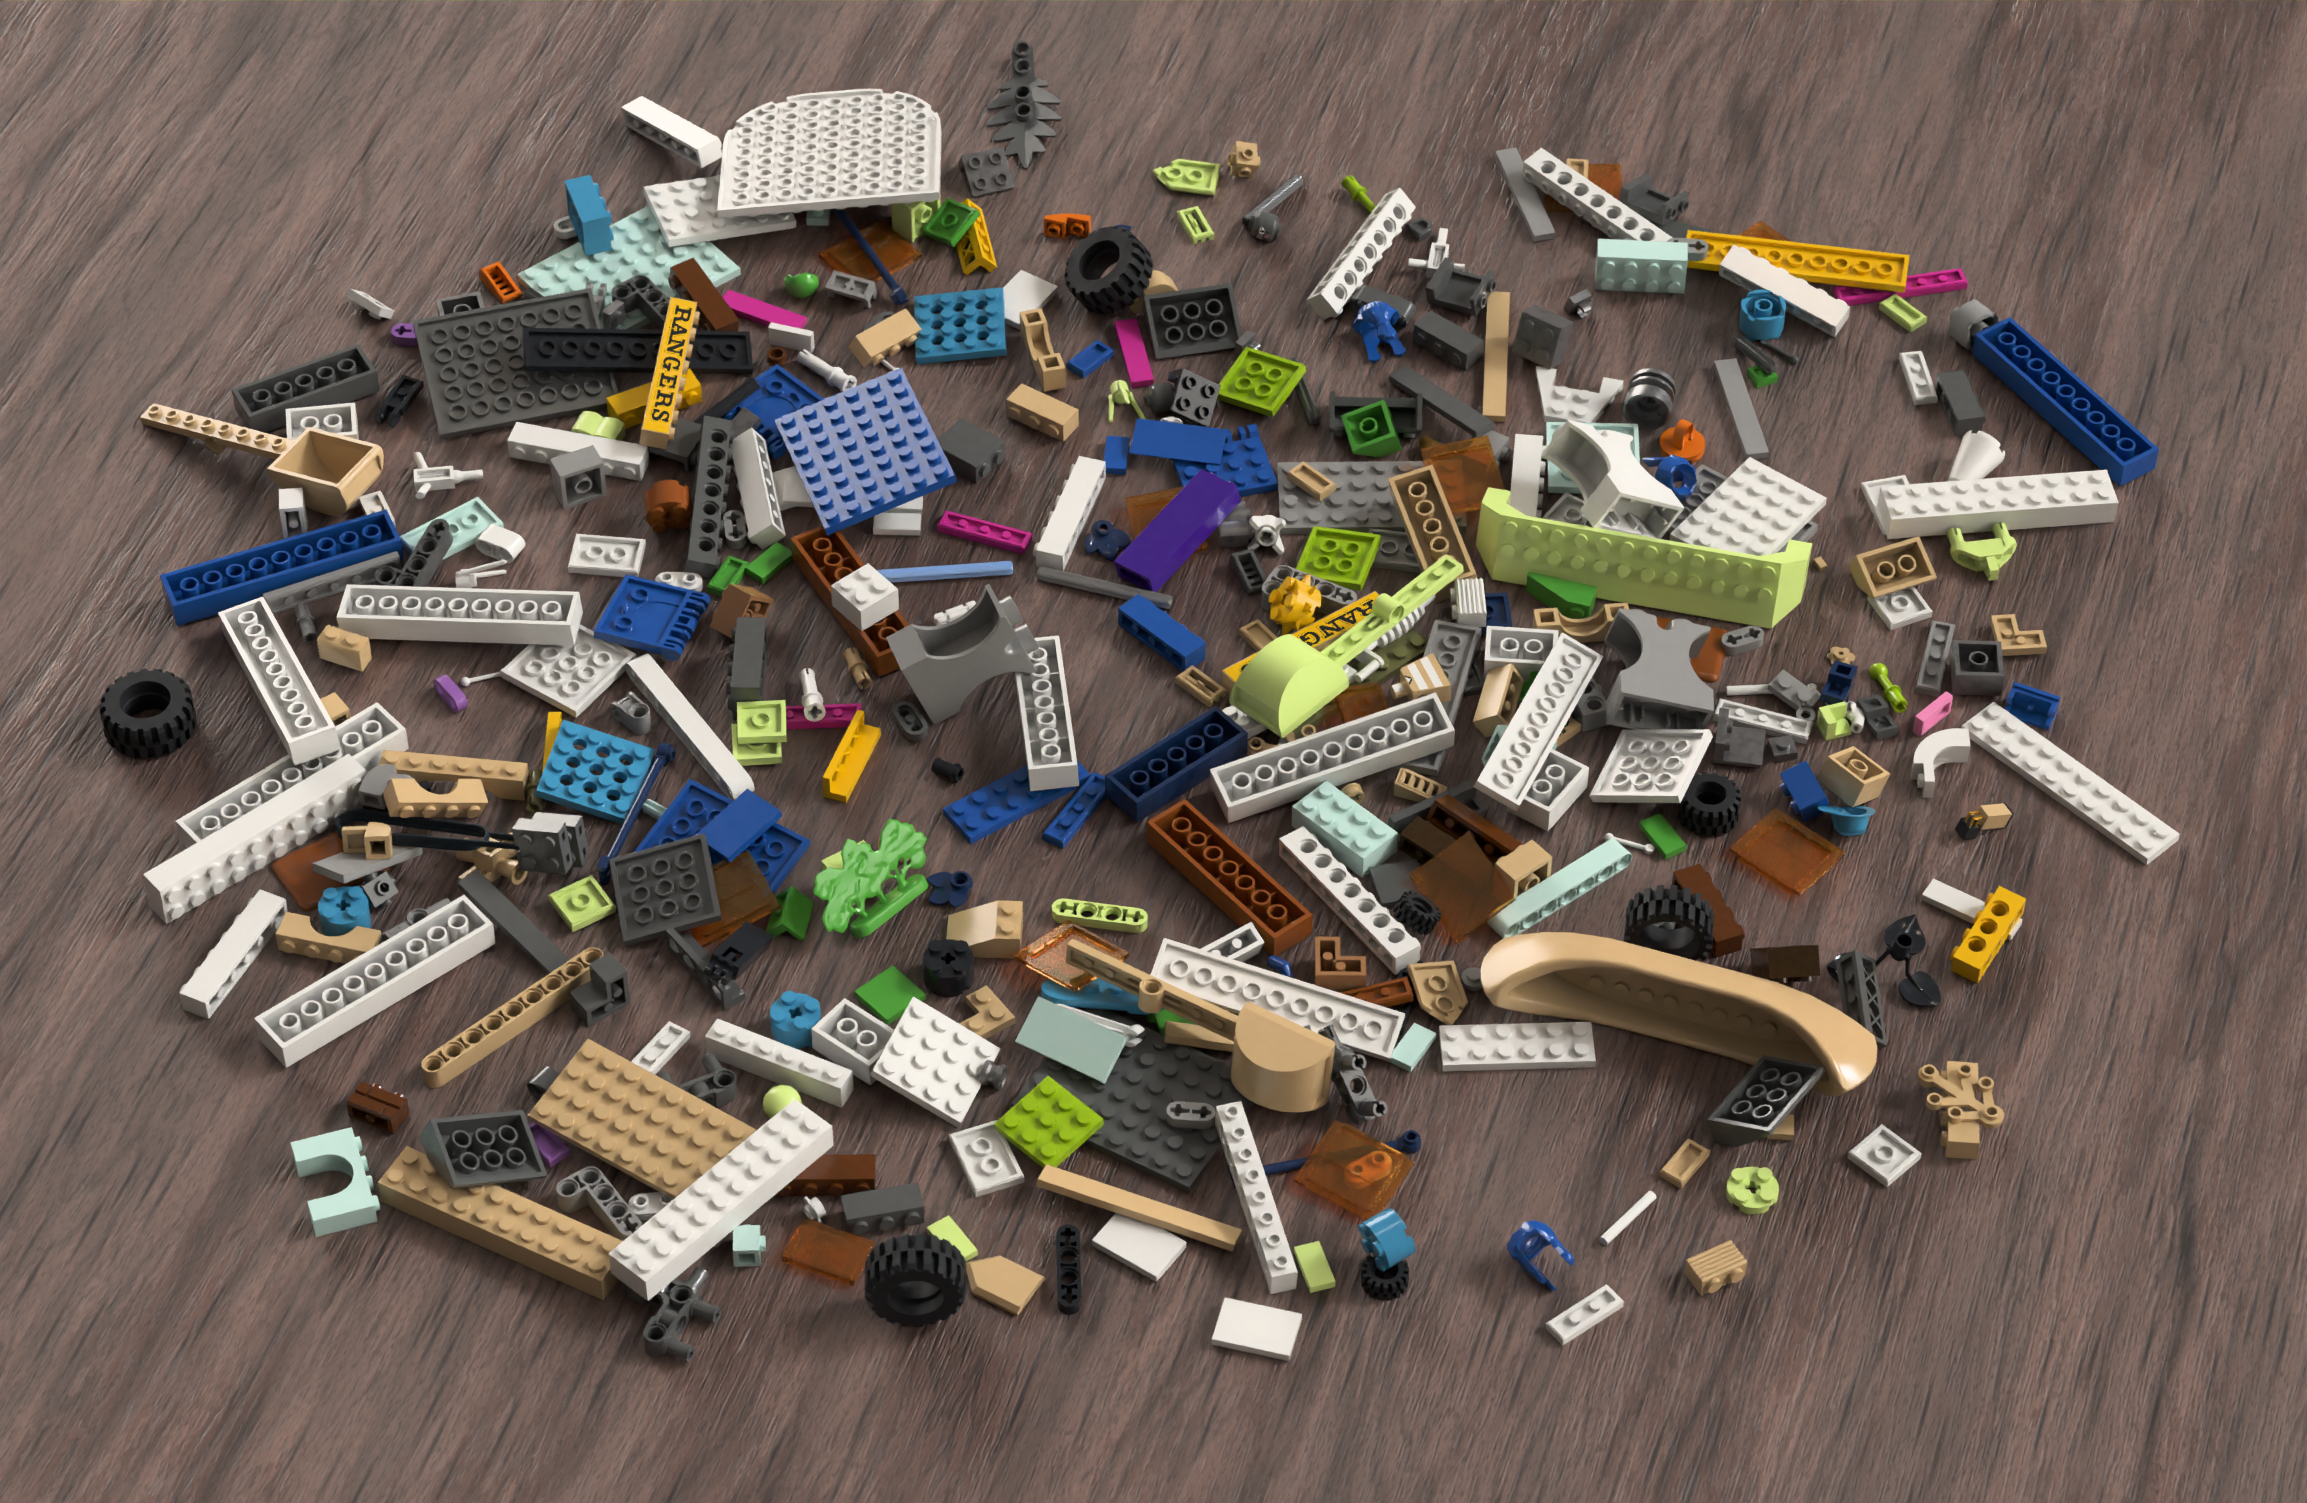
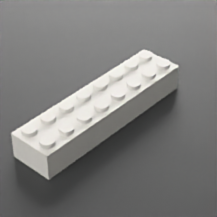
[1014,636,1079,791]

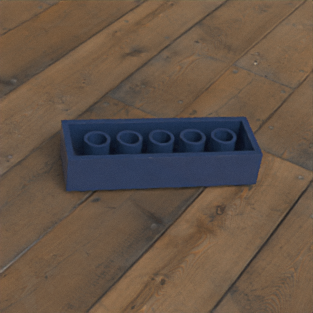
[1105,706,1248,823]

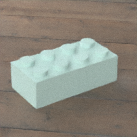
[1595,239,1688,294]
[1292,781,1398,878]

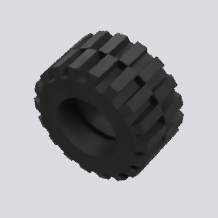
[1678,772,1741,837]

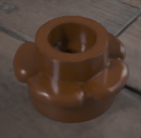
[765,347,788,367]

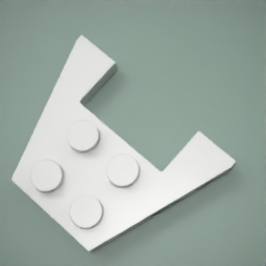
[1535,366,1624,423]

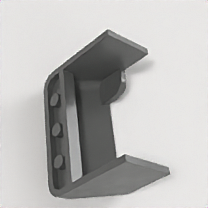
[1329,391,1423,439]

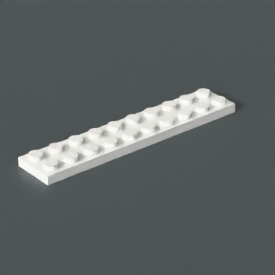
[1473,633,1603,811]
[1961,702,2180,865]
[1151,938,1405,1062]

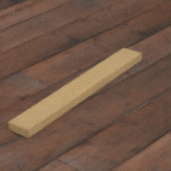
[1482,292,1510,422]
[1037,1164,1242,1252]

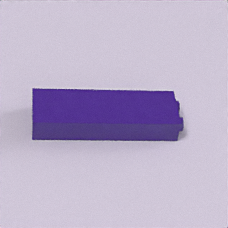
[1114,469,1241,592]

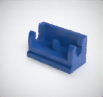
[2005,682,2060,731]

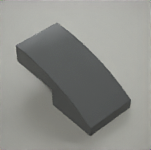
[1857,694,1899,740]

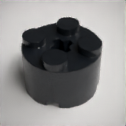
[923,939,974,997]

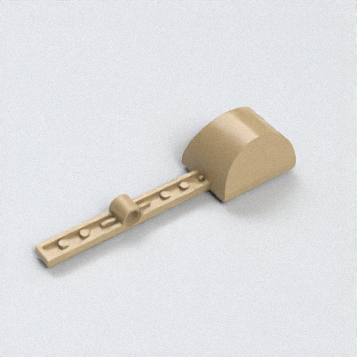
[140,404,384,516]
[1066,939,1335,1112]

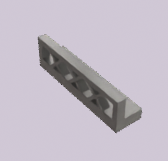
[1388,780,1487,846]
[666,927,746,1011]
[1836,950,1887,1049]

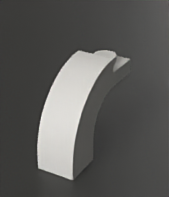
[1911,728,1970,798]

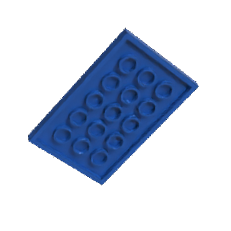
[634,779,811,920]

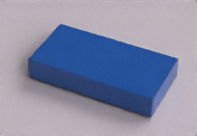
[1067,340,1114,379]
[1104,436,1130,475]

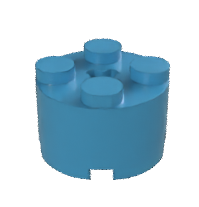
[1739,289,1786,341]
[318,886,371,937]
[770,991,821,1051]
[1357,1208,1416,1272]

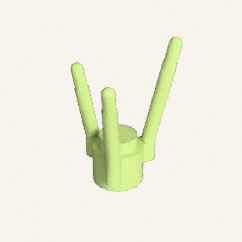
[1108,380,1146,423]

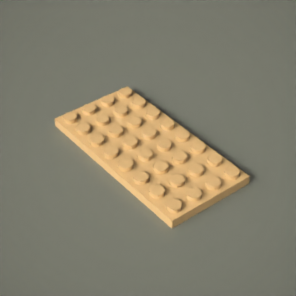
[528,1039,756,1199]

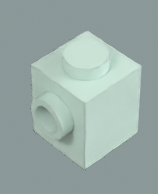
[733,1224,766,1267]

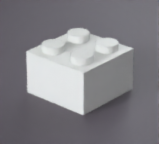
[831,563,899,631]

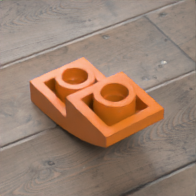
[1044,213,1091,239]

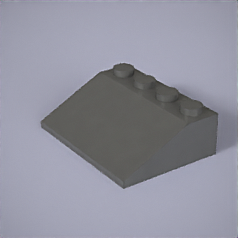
[1141,283,1242,361]
[1707,1055,1826,1147]
[419,1110,548,1188]

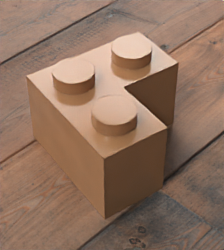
[710,583,774,638]
[1314,936,1366,993]

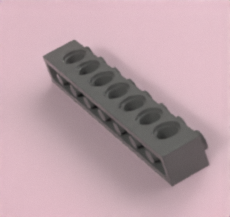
[684,415,734,579]

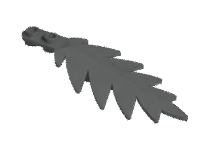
[987,41,1062,170]

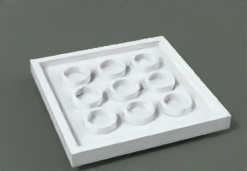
[501,625,636,718]
[1590,729,1713,803]
[870,997,1000,1128]

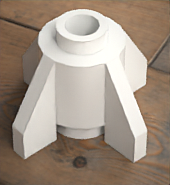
[1247,515,1286,555]

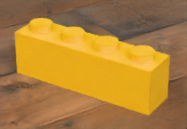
[606,369,702,429]

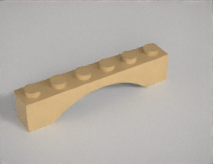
[379,750,529,801]

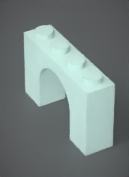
[291,1127,380,1237]

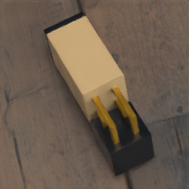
[1955,803,2014,840]

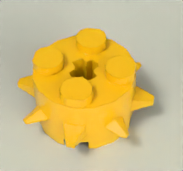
[1269,575,1321,635]

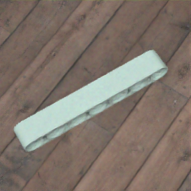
[1487,839,1633,938]

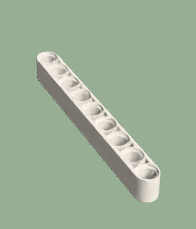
[625,653,755,801]

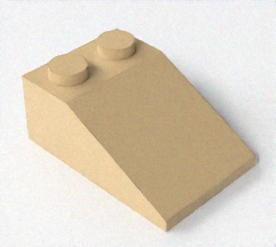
[946,900,1023,959]

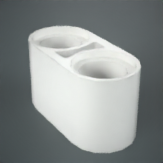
[475,524,525,563]

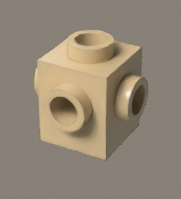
[1227,141,1260,178]

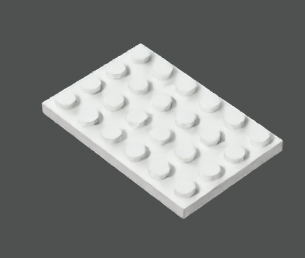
[643,175,796,247]
[1670,457,1827,556]

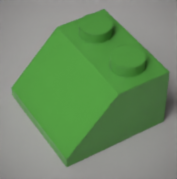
[1341,400,1402,458]

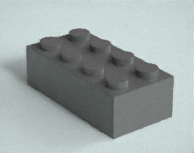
[726,617,768,720]

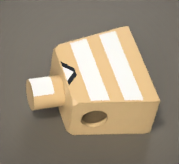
[1390,653,1451,703]

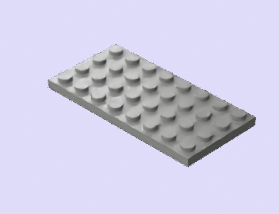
[1277,461,1467,534]

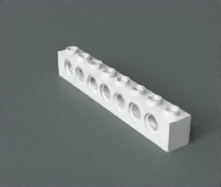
[1523,148,1673,242]
[1307,188,1416,320]
[1279,826,1421,975]
[1215,1101,1298,1294]

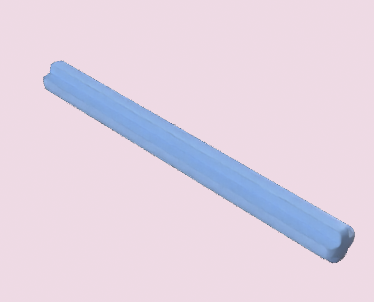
[877,561,1013,583]

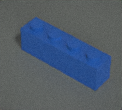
[1118,594,1206,672]

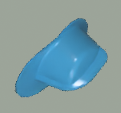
[1817,806,1876,836]

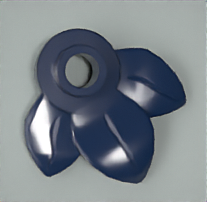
[1084,520,1131,561]
[927,871,973,908]

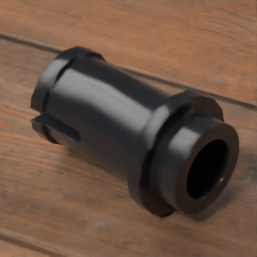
[931,758,964,782]

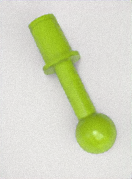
[1341,175,1376,213]
[1869,663,1908,713]

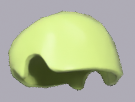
[763,1084,802,1119]

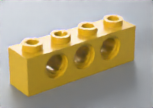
[1950,886,2026,983]

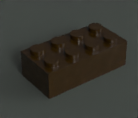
[1750,945,1820,983]

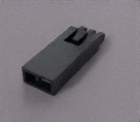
[703,921,773,985]

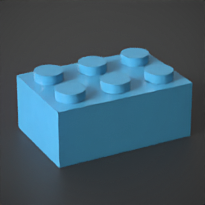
[564,175,614,256]

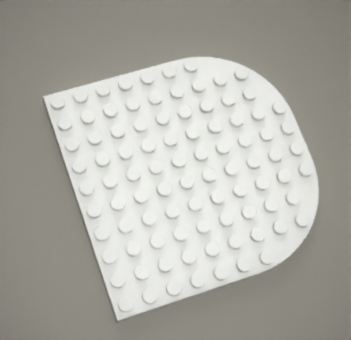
[717,89,942,219]

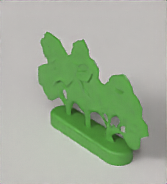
[814,819,928,938]

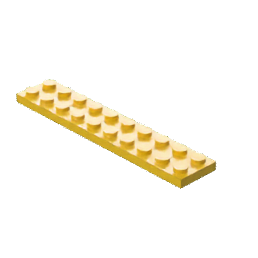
[1686,230,1910,293]

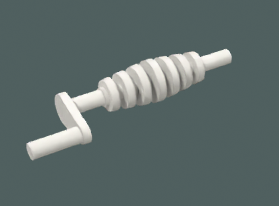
[1354,595,1436,683]

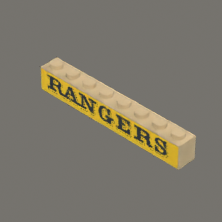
[639,297,700,450]
[1222,591,1379,695]

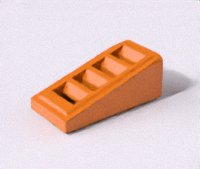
[479,261,522,304]

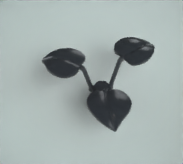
[1827,915,1941,1007]

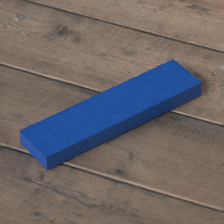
[1042,772,1107,849]

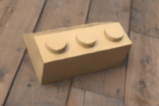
[1848,536,1937,599]

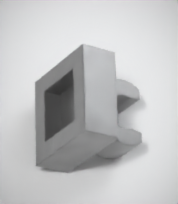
[1563,289,1592,319]
[1235,330,1261,360]

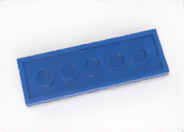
[943,760,1091,844]

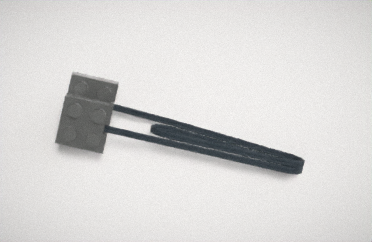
[335,809,590,874]

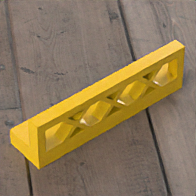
[956,198,997,276]
[823,709,881,803]

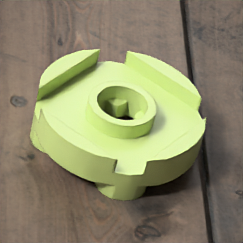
[1726,1167,1779,1214]

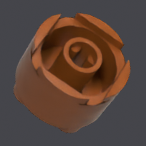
[644,480,692,533]

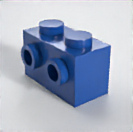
[1779,760,1830,822]

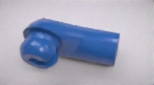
[1267,955,1294,978]

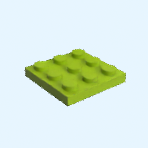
[1217,346,1306,417]
[1296,526,1382,591]
[994,1076,1104,1168]

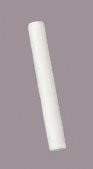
[1726,684,1773,696]
[1599,1191,1656,1246]

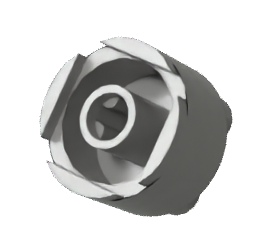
[1949,299,2001,351]

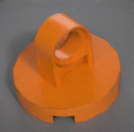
[1659,419,1705,463]

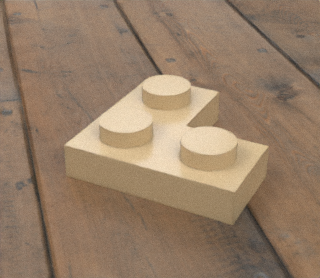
[1990,614,2047,656]
[959,985,1015,1040]

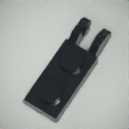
[375,375,424,428]

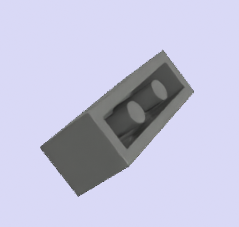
[1413,310,1484,371]
[1935,370,1986,437]
[841,1182,925,1236]

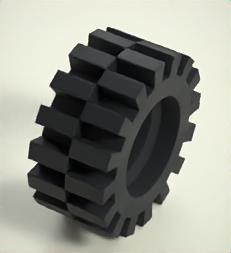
[1393,890,1441,935]
[1361,1254,1409,1301]

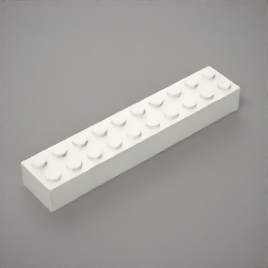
[1877,470,2119,539]
[337,584,583,646]
[218,597,341,766]
[1210,692,1455,823]
[176,702,409,848]
[143,754,366,924]
[254,895,495,1068]
[608,1099,834,1301]

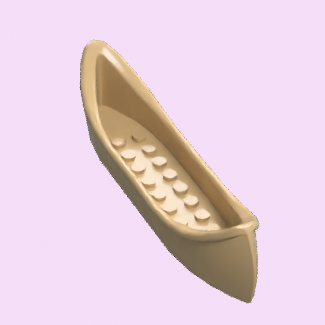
[1480,932,1877,1097]

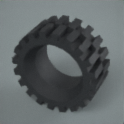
[1624,885,1714,961]

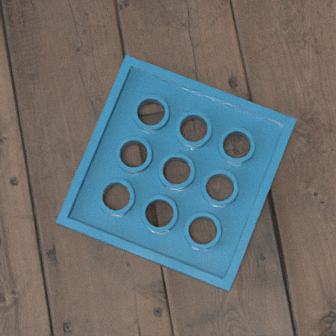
[914,287,1007,364]
[535,720,656,824]

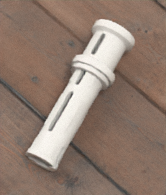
[797,349,857,392]
[799,668,826,722]

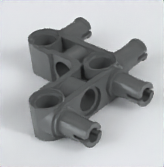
[1303,1025,1388,1125]
[656,1053,736,1108]
[624,1267,721,1363]

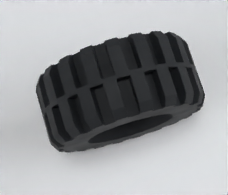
[1065,226,1153,314]
[99,669,196,759]
[865,1233,966,1327]

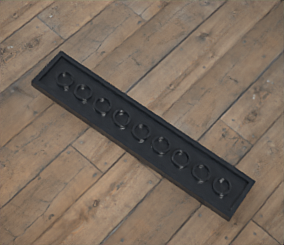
[523,328,753,374]

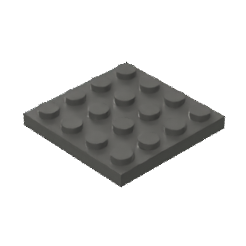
[609,833,722,947]

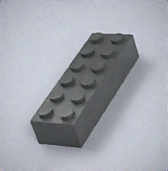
[232,344,379,433]

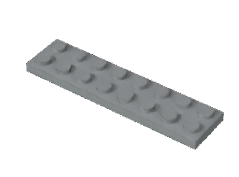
[1391,620,1481,776]

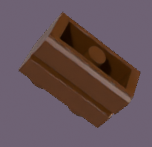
[347,1082,409,1134]

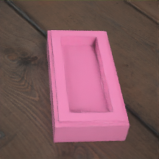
[1913,691,1953,737]

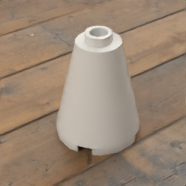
[1948,430,2005,481]

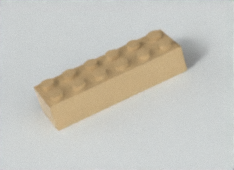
[1388,464,1477,603]

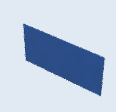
[1129,418,1227,465]

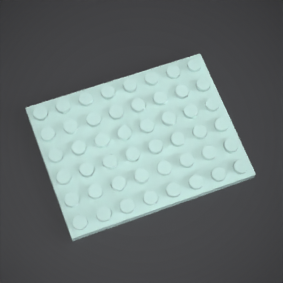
[517,206,741,330]

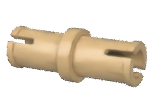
[843,647,872,690]

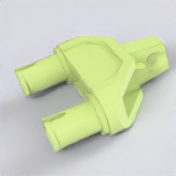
[1946,522,2017,581]

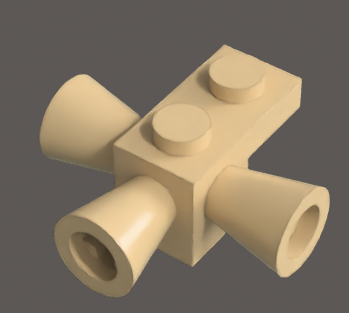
[456,832,528,885]

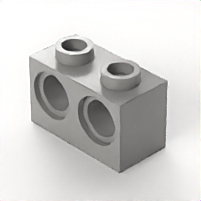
[1572,677,1609,732]

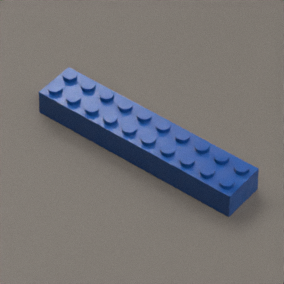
[1972,317,2159,486]
[160,509,404,626]

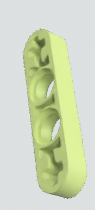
[1052,899,1148,933]

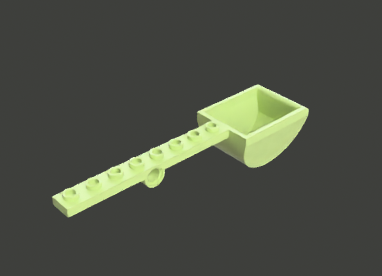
[1229,555,1464,738]

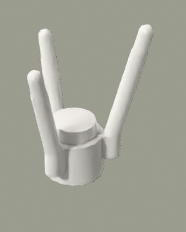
[455,560,507,588]

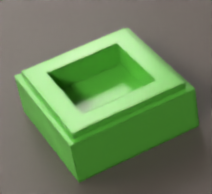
[1747,365,1778,388]

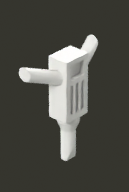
[1408,228,1465,278]
[412,452,483,499]

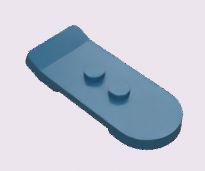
[1041,976,1163,1015]

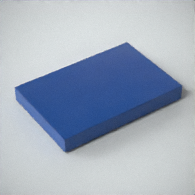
[696,789,782,863]

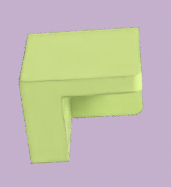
[1817,702,1852,741]

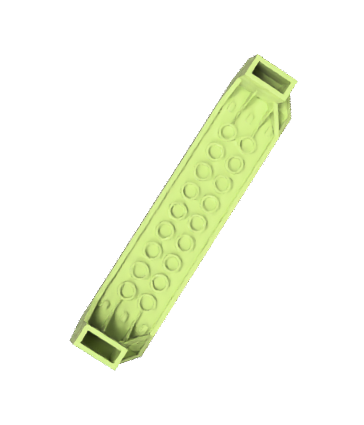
[1476,487,1812,629]

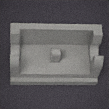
[825,270,878,308]

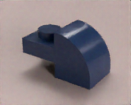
[1820,660,1858,705]

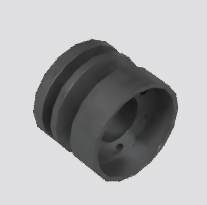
[1623,368,1676,430]

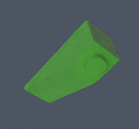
[1526,571,1597,619]

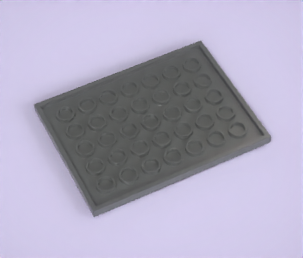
[413,288,618,439]
[1011,1008,1255,1193]

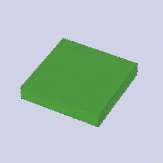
[921,198,980,247]
[854,965,926,1025]

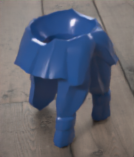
[1352,301,1406,363]
[1642,454,1697,501]
[1507,1220,1575,1292]

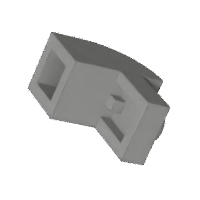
[358,764,415,810]

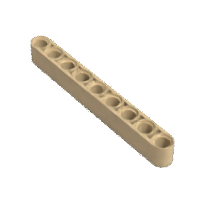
[421,947,603,1088]

